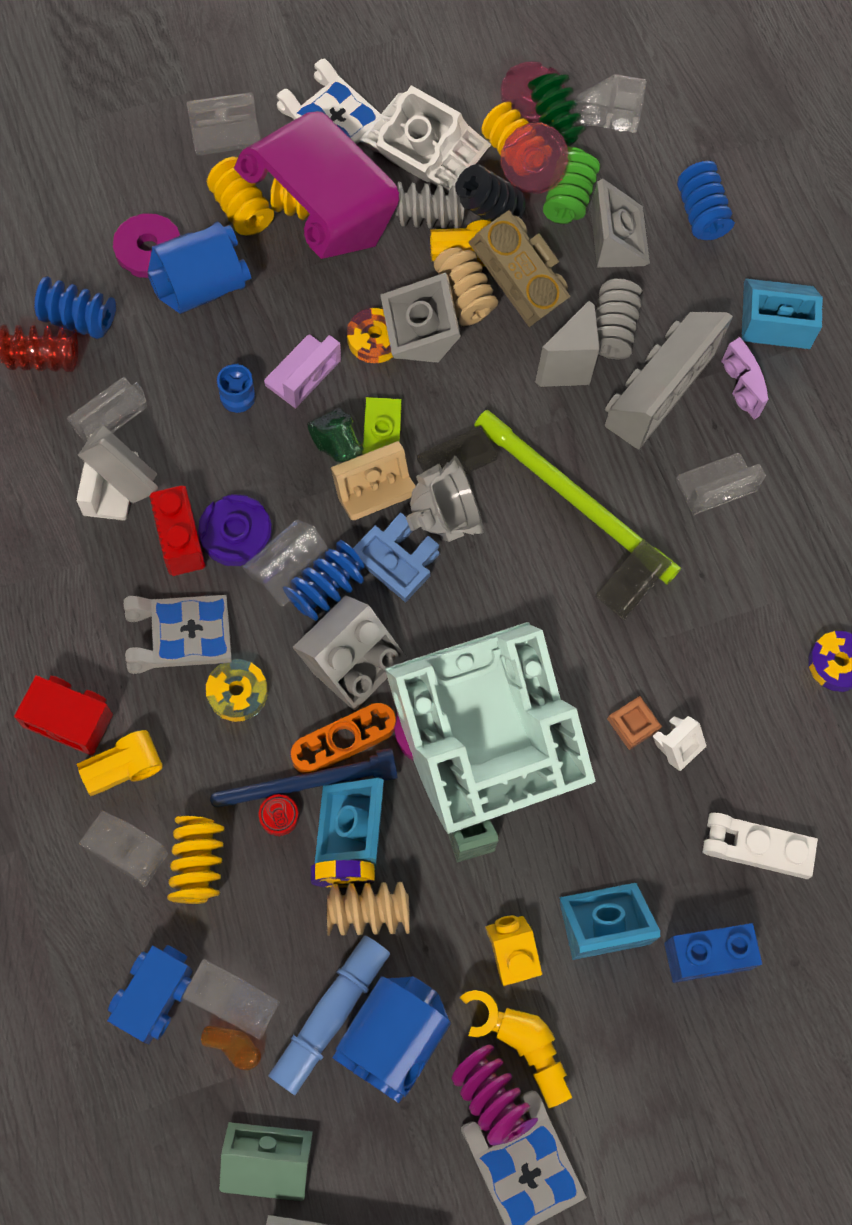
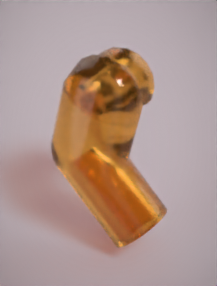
[201,1026,261,1071]

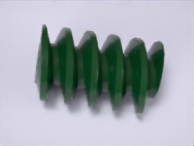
[527,73,586,151]

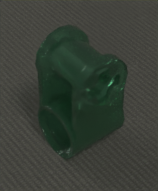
[307,407,364,462]

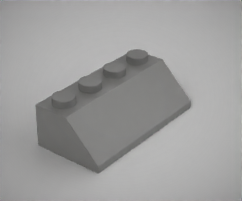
[605,312,733,450]

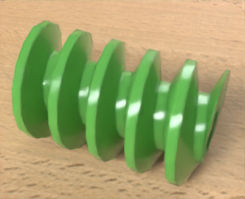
[543,147,600,224]

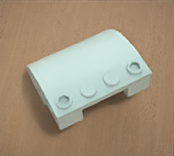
[385,622,596,834]

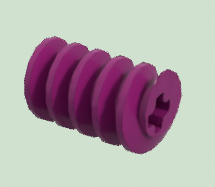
[451,1044,538,1146]

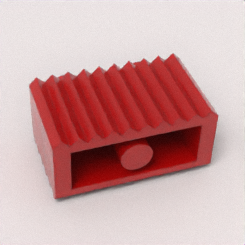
[149,485,205,576]

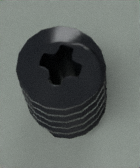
[455,164,526,222]

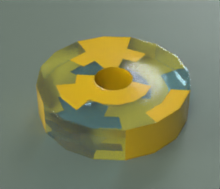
[206,659,268,722]

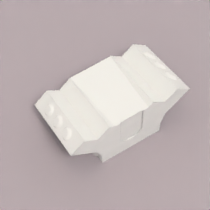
[359,85,491,193]

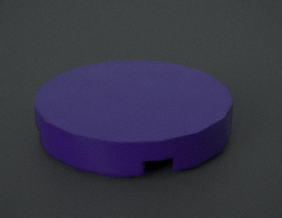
[198,494,272,566]

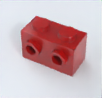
[14,675,113,756]

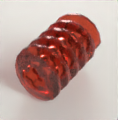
[0,324,78,372]

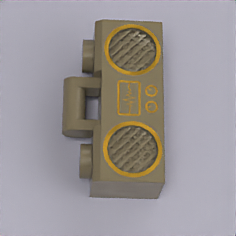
[468,210,571,327]

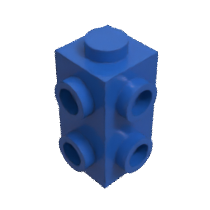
[107,945,194,1045]

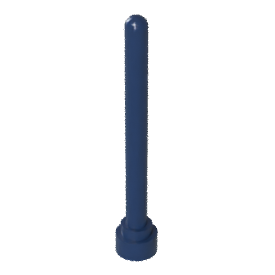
[210,748,398,808]

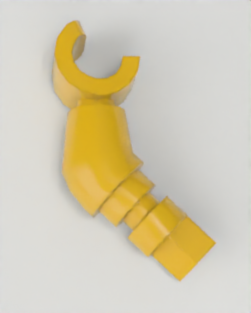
[459,990,573,1108]

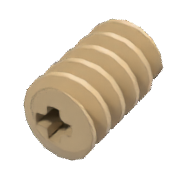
[434,247,498,326]
[327,882,410,936]

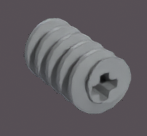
[395,182,464,229]
[595,279,643,360]

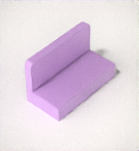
[264,335,341,409]

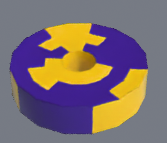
[808,631,852,692]
[311,860,375,888]

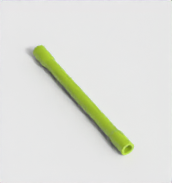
[474,410,681,585]

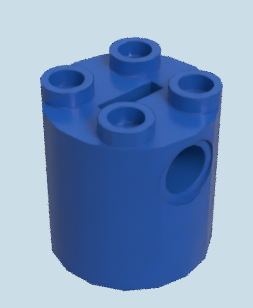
[147,221,251,314]
[332,976,451,1103]

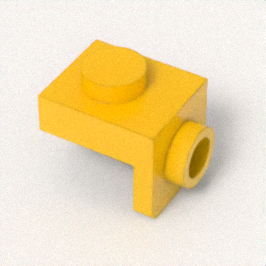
[486,915,542,986]

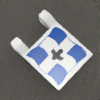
[277,59,381,144]

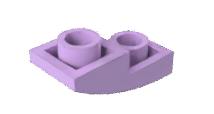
[721,337,768,420]

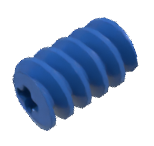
[677,161,735,240]
[34,276,116,339]
[282,540,364,621]

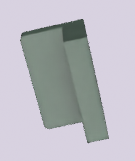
[219,1122,313,1201]

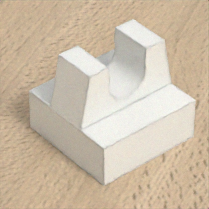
[653,716,706,771]

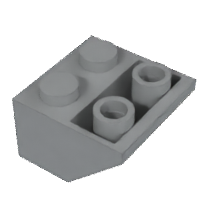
[293,595,407,710]

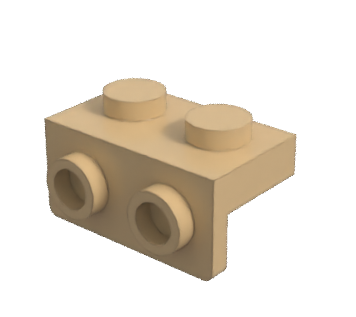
[331,441,416,520]

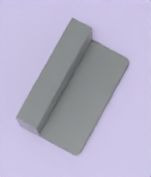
[78,425,158,504]

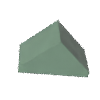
[448,819,499,863]

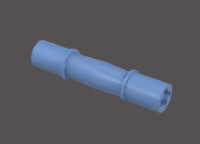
[268,935,390,1096]

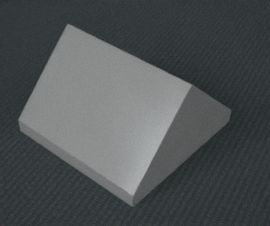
[591,179,650,268]
[381,273,461,363]
[535,301,599,387]

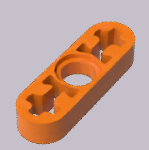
[291,703,396,774]

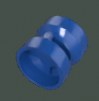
[217,364,255,413]

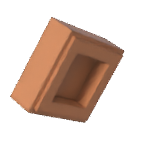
[607,696,662,750]

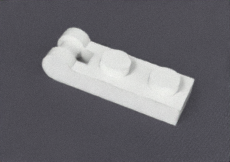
[703,813,818,879]

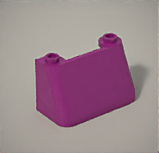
[234,111,399,259]

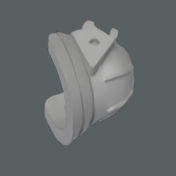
[406,456,484,542]

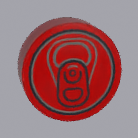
[259,794,299,836]

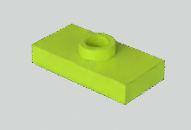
[363,397,402,455]

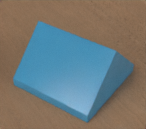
[315,778,384,870]
[559,883,660,960]

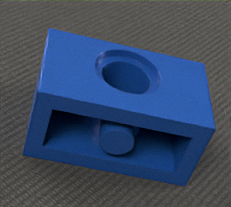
[664,923,762,983]

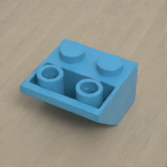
[742,279,823,349]

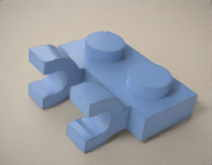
[353,512,440,603]

